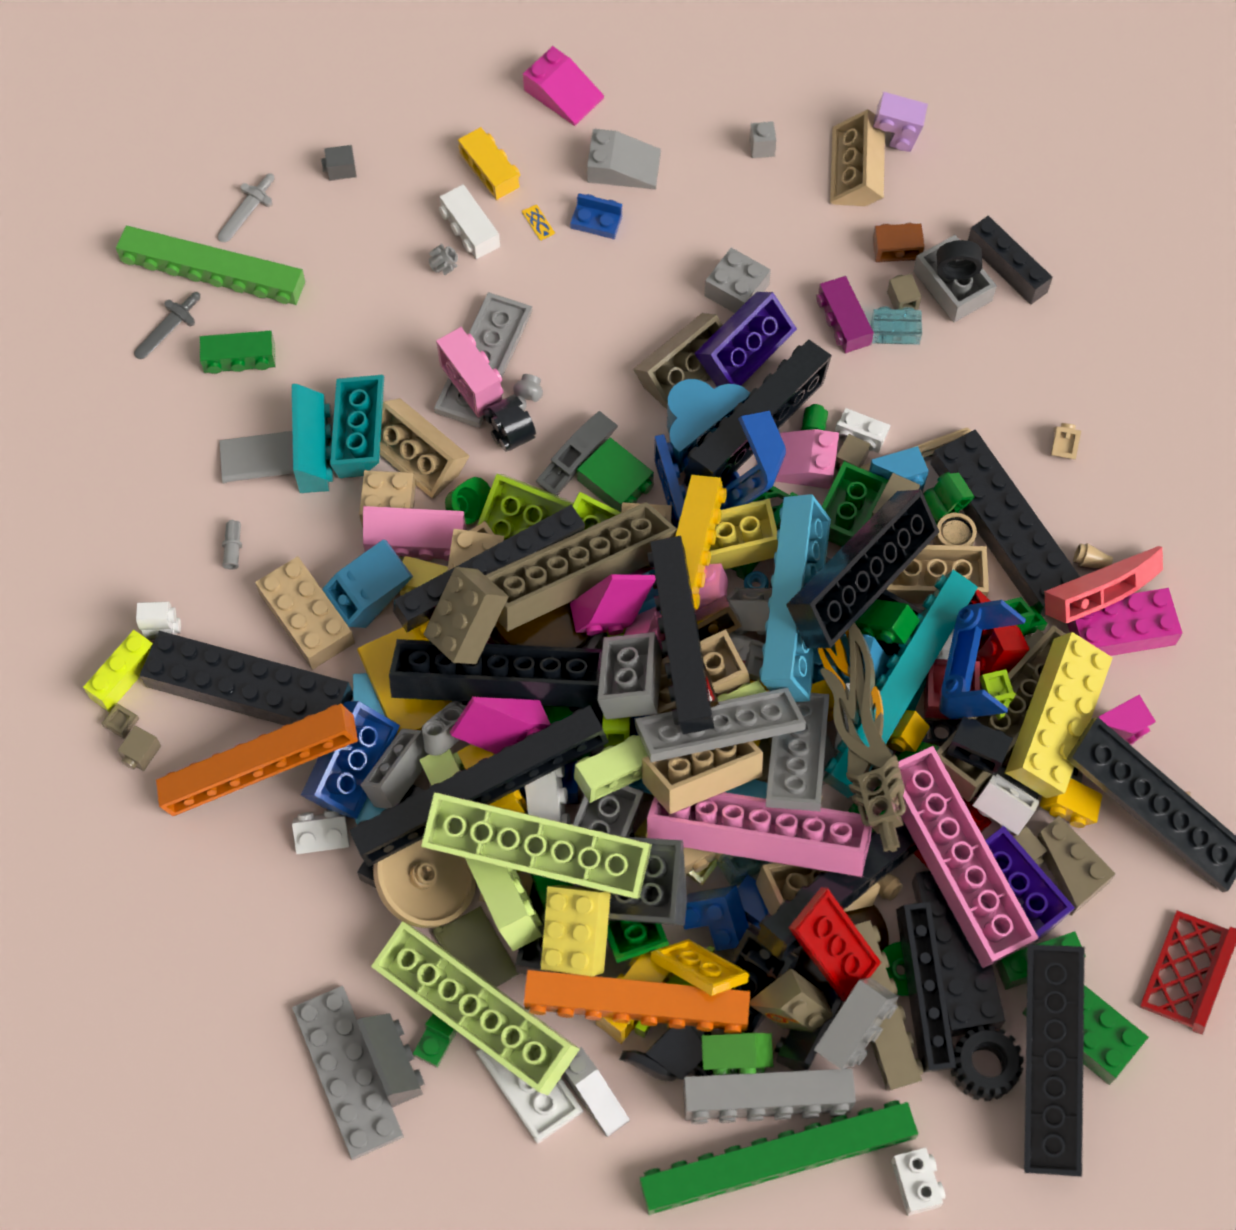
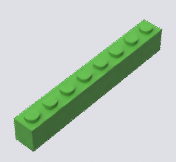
[116,225,305,305]

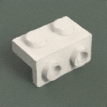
[292,810,350,854]

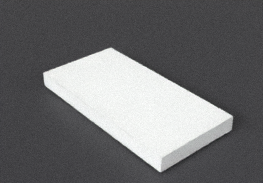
[476,1049,583,1144]

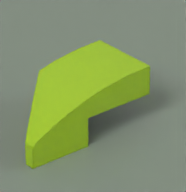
[979,669,1016,719]

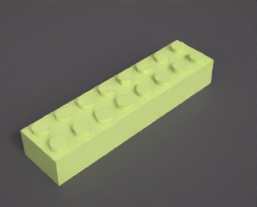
[420,749,542,951]
[421,792,652,899]
[371,921,580,1095]

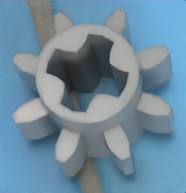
[429,244,458,275]

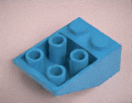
[322,540,413,628]

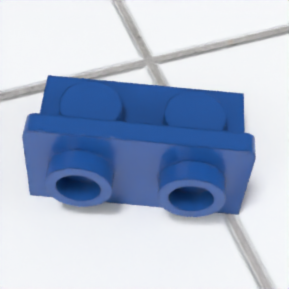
[570,193,623,240]

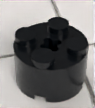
[483,394,536,452]

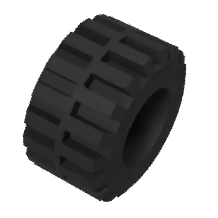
[951,1026,1024,1101]

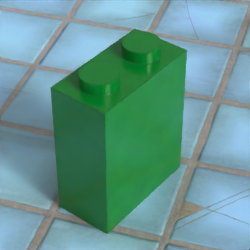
[577,437,654,512]

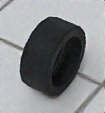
[936,240,982,280]

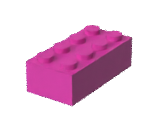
[1067,588,1183,656]

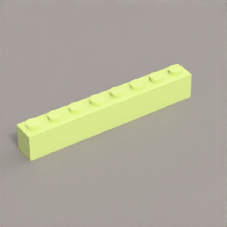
[574,680,767,803]

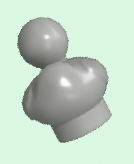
[513,374,543,411]

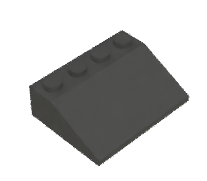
[573,837,687,926]

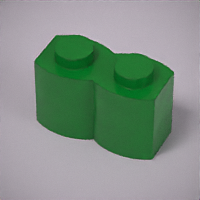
[923,472,974,525]

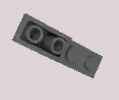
[536,411,618,495]

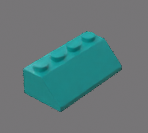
[330,374,384,478]
[291,384,333,493]

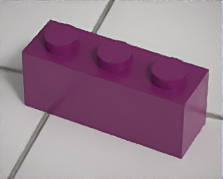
[816,275,874,353]

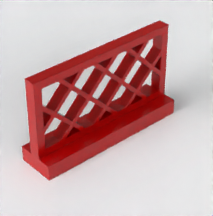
[1140,910,1236,1035]

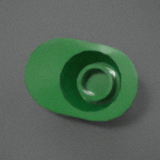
[445,477,491,525]

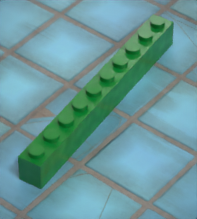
[639,1100,919,1215]

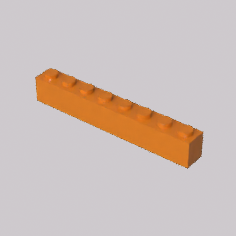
[156,704,358,816]
[524,970,750,1034]

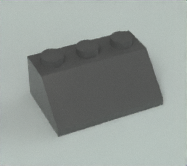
[356,1013,425,1108]

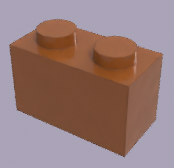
[873,223,925,262]

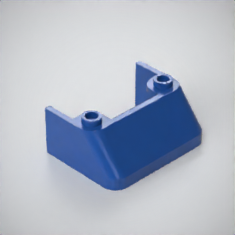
[683,411,786,510]
[939,600,1026,719]

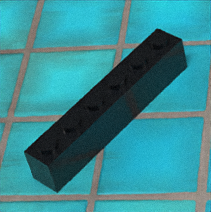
[896,902,956,1073]

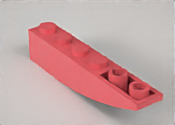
[1044,546,1163,624]

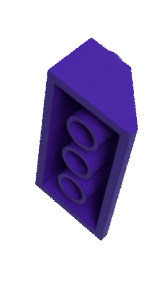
[985,826,1075,947]

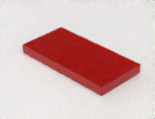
[789,887,882,1002]

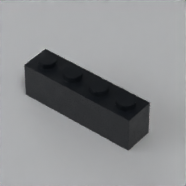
[968,215,1053,305]

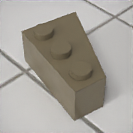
[1037,816,1116,916]

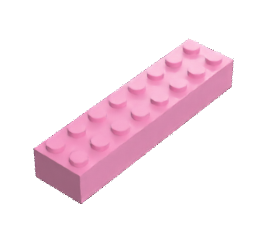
[898,746,1039,968]
[647,792,871,877]

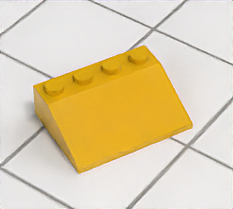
[357,620,452,737]

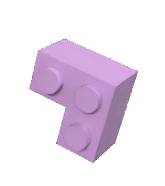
[873,92,928,152]

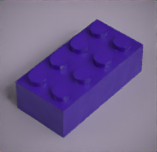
[694,292,797,387]

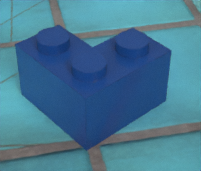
[683,885,749,951]

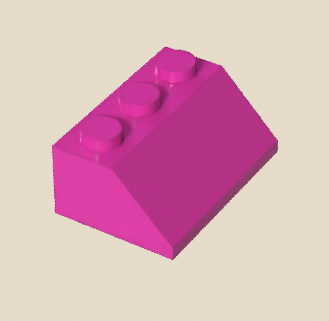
[1098,695,1156,745]

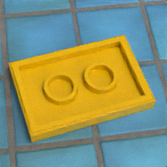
[650,939,749,996]

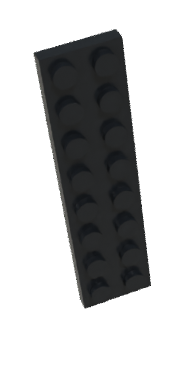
[1067,717,1236,892]

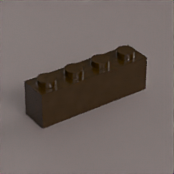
[662,595,742,659]

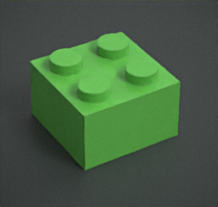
[702,1033,774,1075]

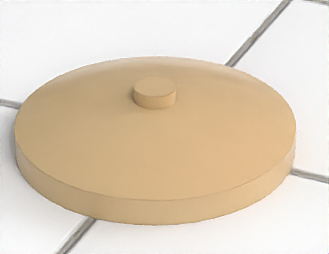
[374,839,476,928]

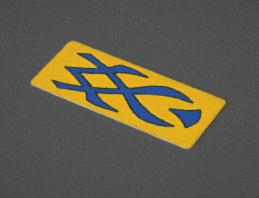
[522,204,555,241]

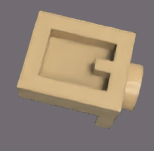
[1051,423,1081,460]

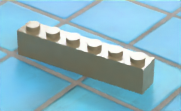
[855,920,923,1091]

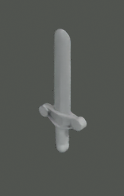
[218,173,274,242]

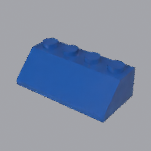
[301,701,400,819]

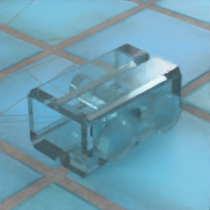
[871,306,922,345]

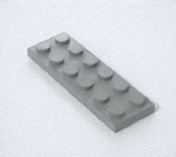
[434,292,532,428]
[635,687,806,762]
[766,693,829,811]
[292,986,404,1160]

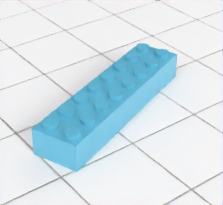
[759,494,831,702]

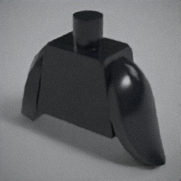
[619,1025,713,1082]

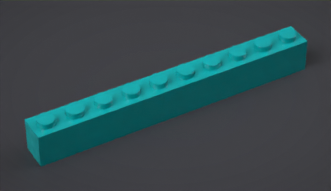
[823,569,978,798]

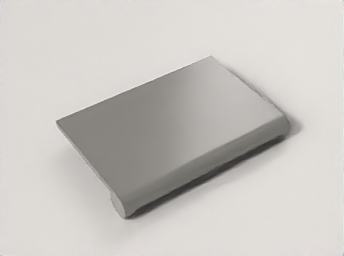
[220,431,294,484]

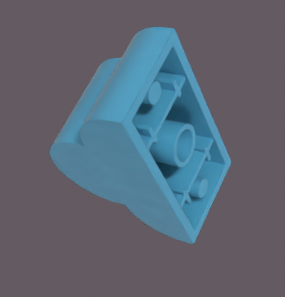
[667,379,750,473]

